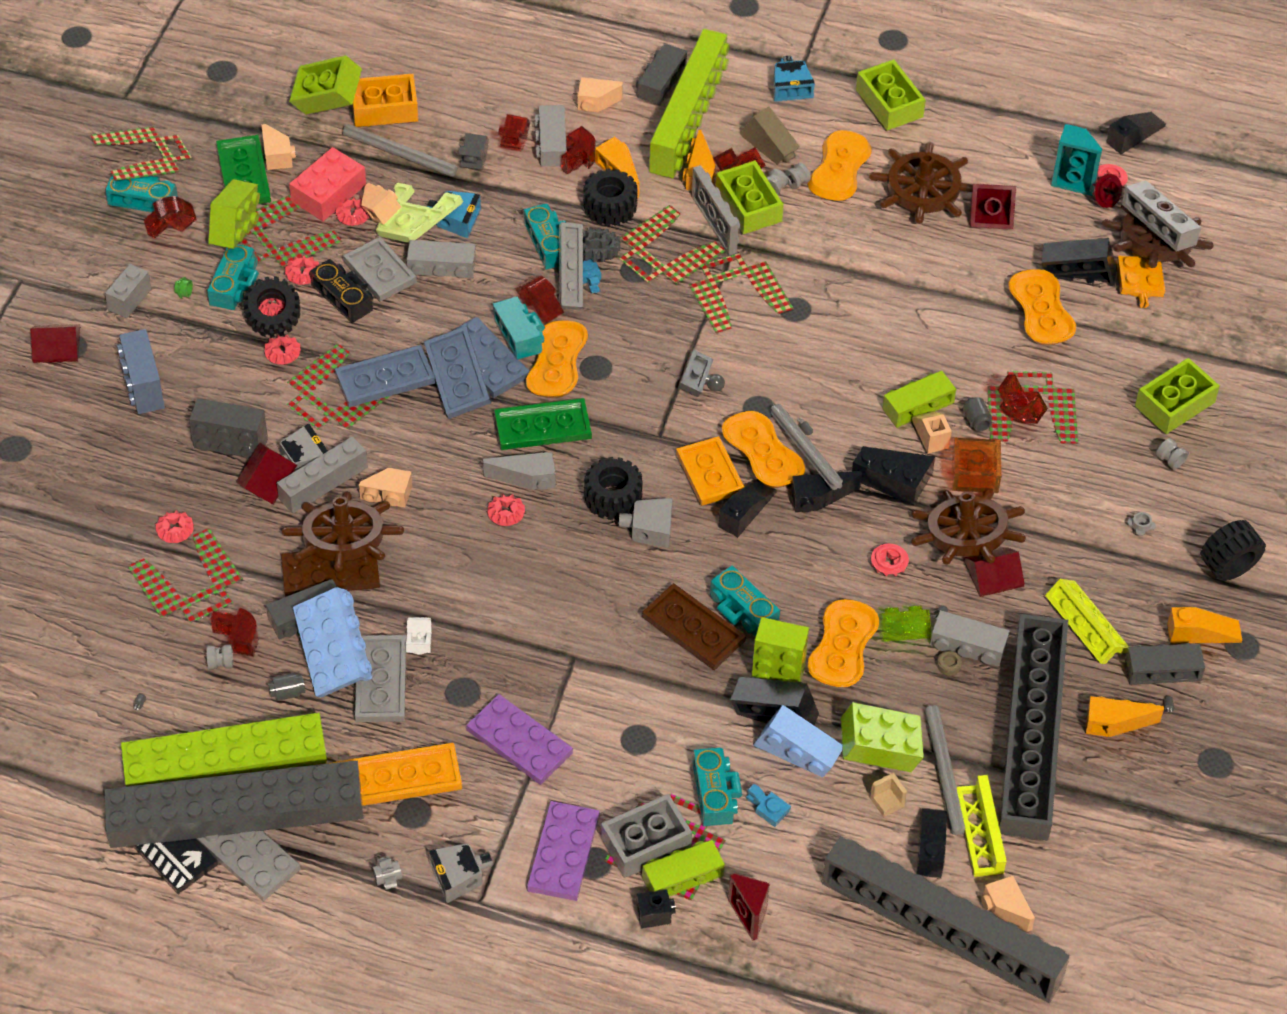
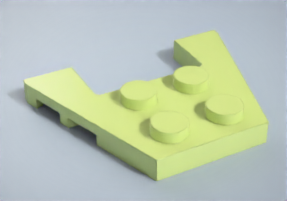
[376,183,463,243]

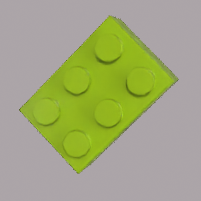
[289,55,362,115]
[856,59,926,131]
[716,161,784,235]
[209,179,260,249]
[1135,358,1220,434]
[752,617,809,682]
[841,702,924,772]

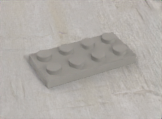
[692,165,740,256]
[355,635,407,722]
[197,831,301,902]

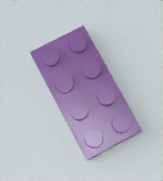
[466,694,573,785]
[527,801,600,901]

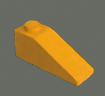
[595,137,640,198]
[1167,607,1242,643]

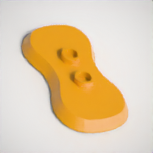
[808,130,872,201]
[1009,269,1076,345]
[526,321,588,398]
[722,411,805,488]
[808,599,879,688]

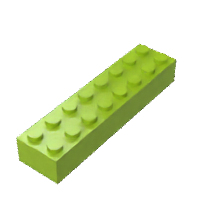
[649,28,730,179]
[121,713,327,787]

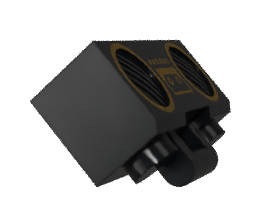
[310,259,373,323]

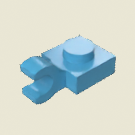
[583,259,601,294]
[746,784,791,827]

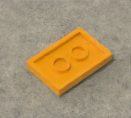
[676,436,744,506]

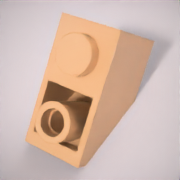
[361,183,401,225]
[912,411,952,454]
[359,468,412,507]

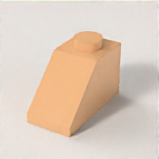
[578,77,623,112]
[262,124,296,170]
[981,876,1035,932]

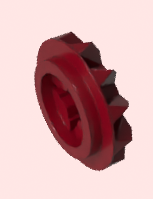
[1092,173,1122,208]

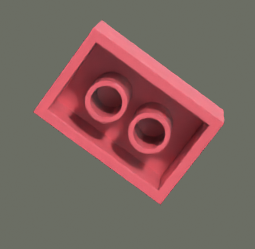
[289,147,366,222]

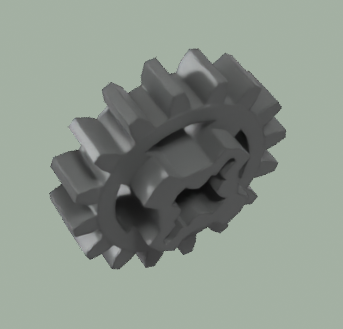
[583,227,621,262]

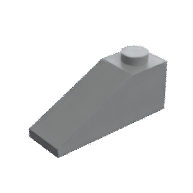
[483,452,556,490]

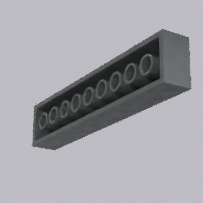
[999,614,1068,841]
[105,760,364,848]
[822,836,1070,1004]

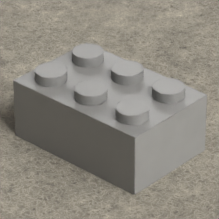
[601,794,692,878]

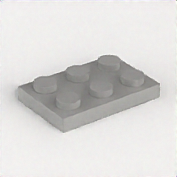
[343,237,417,302]

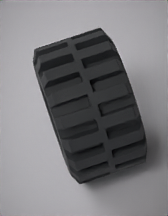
[583,169,638,226]
[243,276,300,338]
[584,457,643,520]
[1200,520,1266,581]

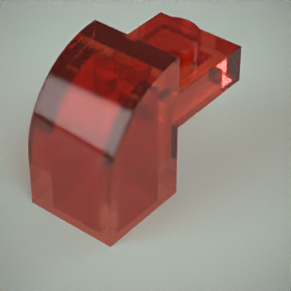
[498,114,531,151]
[561,126,596,175]
[713,147,766,172]
[144,196,197,239]
[515,275,564,324]
[997,374,1048,424]
[211,608,259,657]

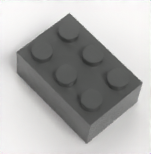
[189,398,268,459]

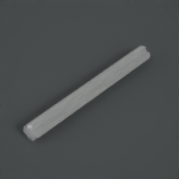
[343,124,457,177]
[771,404,843,490]
[925,705,965,835]

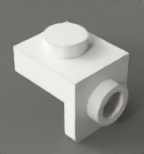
[406,617,432,655]

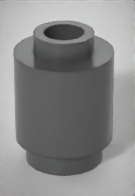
[963,397,992,432]
[268,673,305,701]

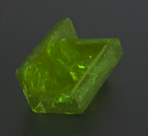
[879,606,932,642]

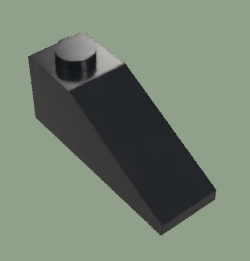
[1106,112,1166,155]
[791,471,862,512]
[718,479,777,538]
[916,808,947,879]

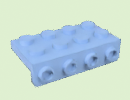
[293,587,372,698]

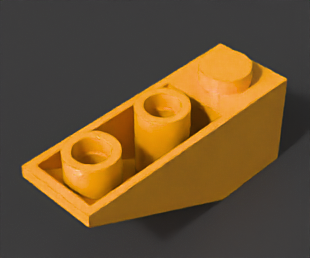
[683,130,716,191]
[1085,696,1164,737]

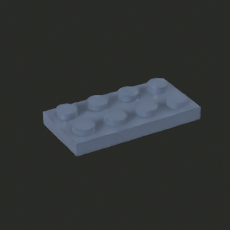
[450,317,529,398]
[424,326,491,419]
[335,345,435,407]

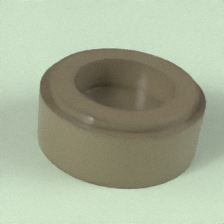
[937,651,962,676]

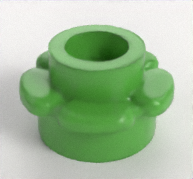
[174,277,193,299]

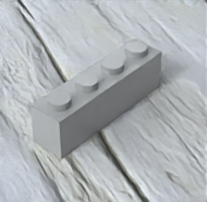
[277,436,368,514]

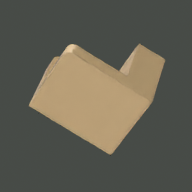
[870,773,907,817]

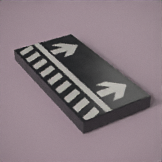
[132,838,218,894]

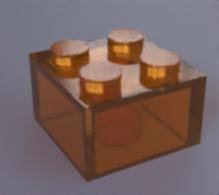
[952,437,1002,493]

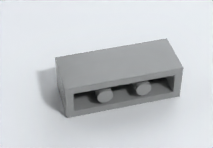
[535,105,566,167]
[407,240,476,278]
[930,610,1010,666]

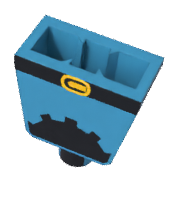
[774,56,815,102]
[427,191,481,238]

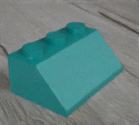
[1051,124,1102,196]

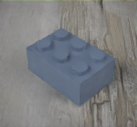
[117,329,165,414]

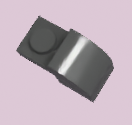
[459,133,489,170]

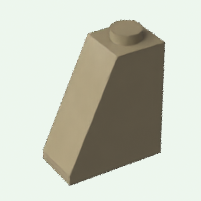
[740,106,800,165]

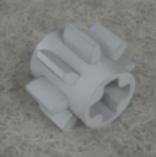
[372,856,402,890]

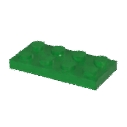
[216,135,271,204]
[494,398,592,450]

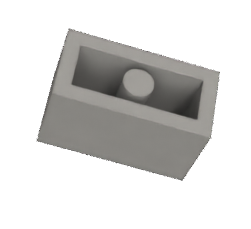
[105,264,151,318]

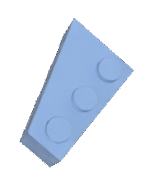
[753,705,843,777]

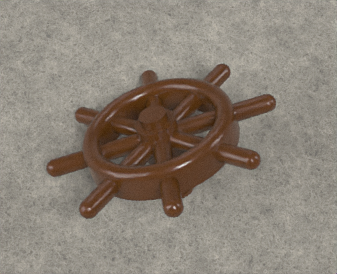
[869,142,973,224]
[911,489,1026,565]
[282,491,404,572]

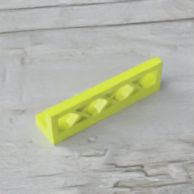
[1045,579,1129,664]
[956,775,1007,877]

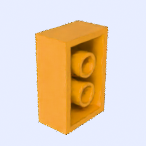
[353,74,418,127]

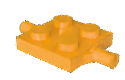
[1116,252,1166,308]

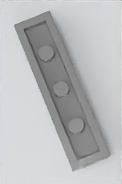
[559,222,583,310]

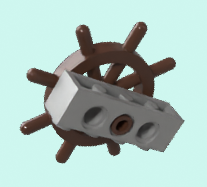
[1102,180,1214,268]

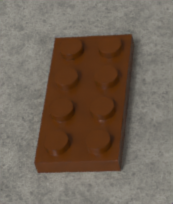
[281,552,380,597]
[642,583,746,671]

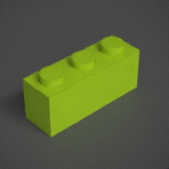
[882,370,956,428]
[642,840,725,897]

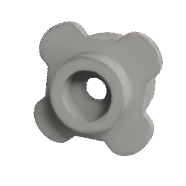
[1127,512,1156,536]

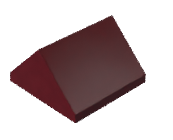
[970,183,1016,229]
[30,324,81,363]
[236,443,297,505]
[964,547,1025,597]
[728,873,770,941]

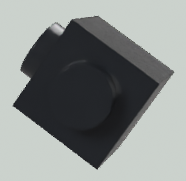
[637,889,676,929]

